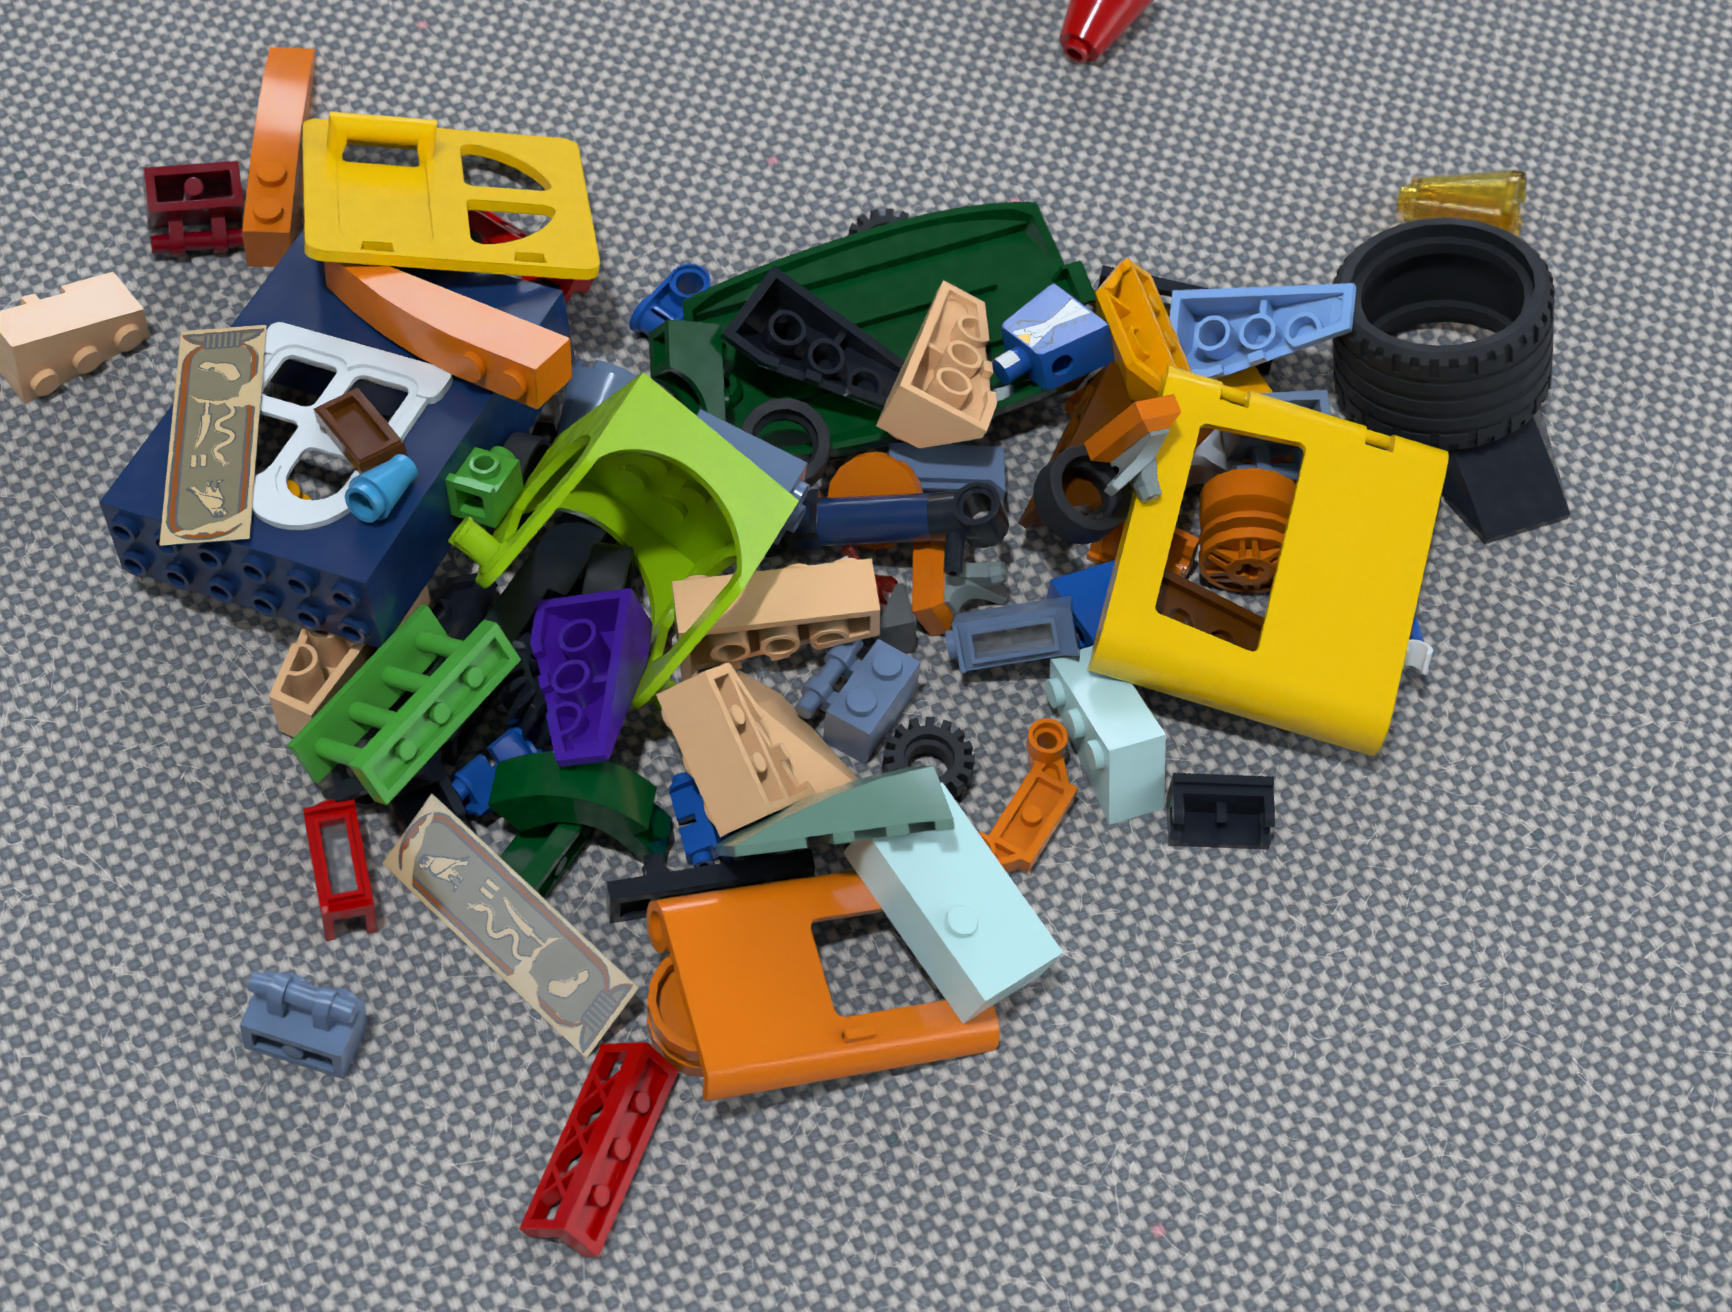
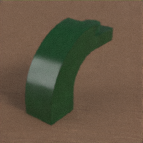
[488,752,672,861]

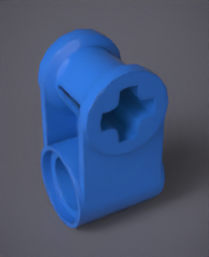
[629,263,711,336]

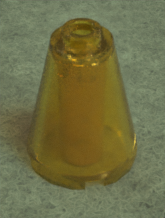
[1397,170,1527,237]

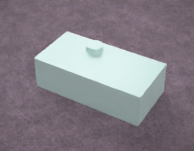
[843,782,1063,1024]

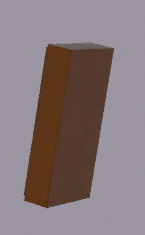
[313,387,407,474]

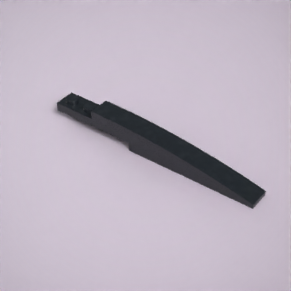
[440,395,678,767]

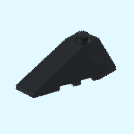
[720,265,905,410]

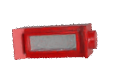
[303,800,377,941]

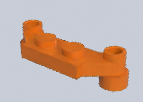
[977,718,1078,873]

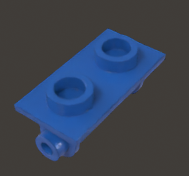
[452,726,553,816]
[669,772,735,868]

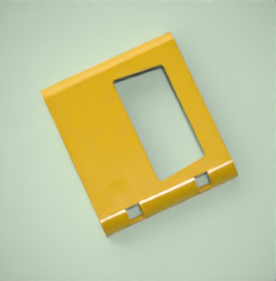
[1087,365,1449,757]

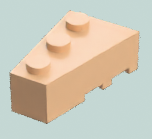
[0,272,149,404]
[656,663,816,837]

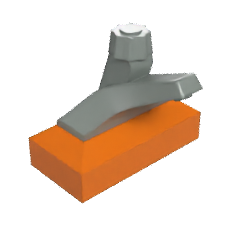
[1084,394,1181,503]
[912,541,1008,636]

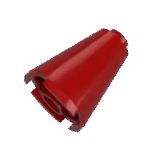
[1059,0,1154,63]

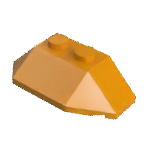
[1095,258,1192,404]

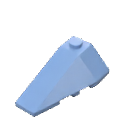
[1169,283,1356,379]

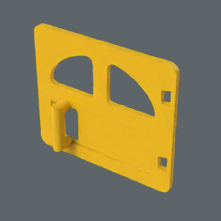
[302,111,600,280]

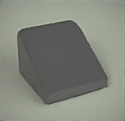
[877,583,917,653]

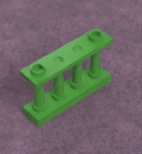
[287,604,521,805]

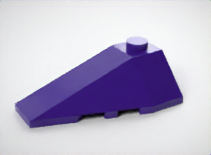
[530,588,653,767]

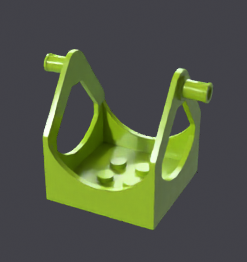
[448,372,799,710]

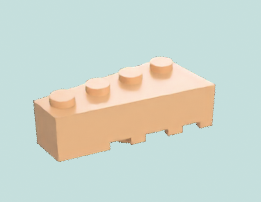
[672,558,880,682]
[269,584,431,737]

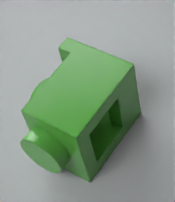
[445,446,524,528]

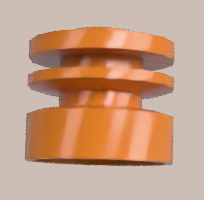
[1199,468,1296,593]

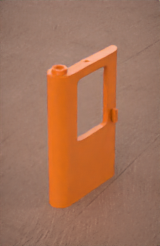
[646,870,1000,1102]

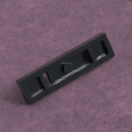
[606,849,815,924]

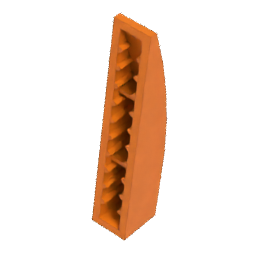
[242,47,316,267]
[324,261,572,410]

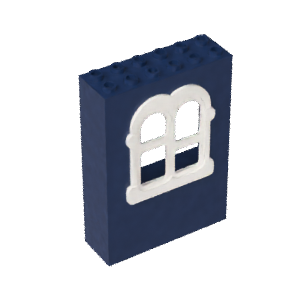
[99,229,575,648]

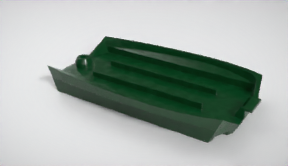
[682,202,1096,463]

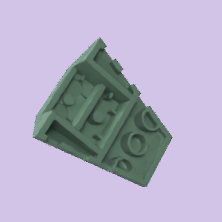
[715,766,955,857]

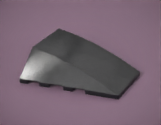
[1442,408,1570,545]

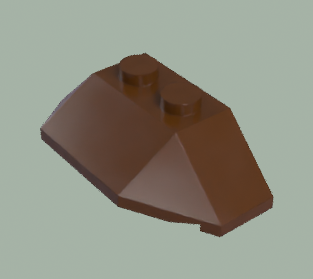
[1018,361,1132,529]

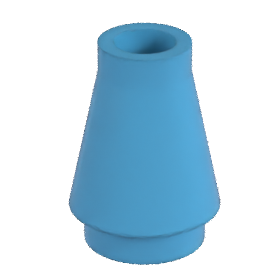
[345,454,418,523]

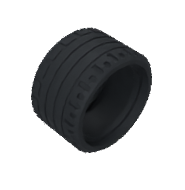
[1333,217,1555,450]

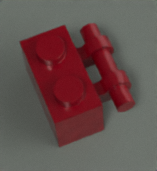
[143,160,244,257]

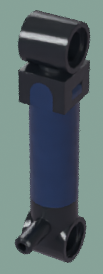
[764,482,1009,577]

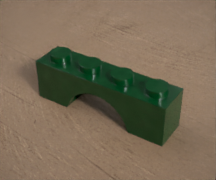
[649,319,729,422]

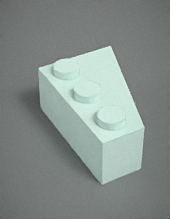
[1045,646,1166,825]

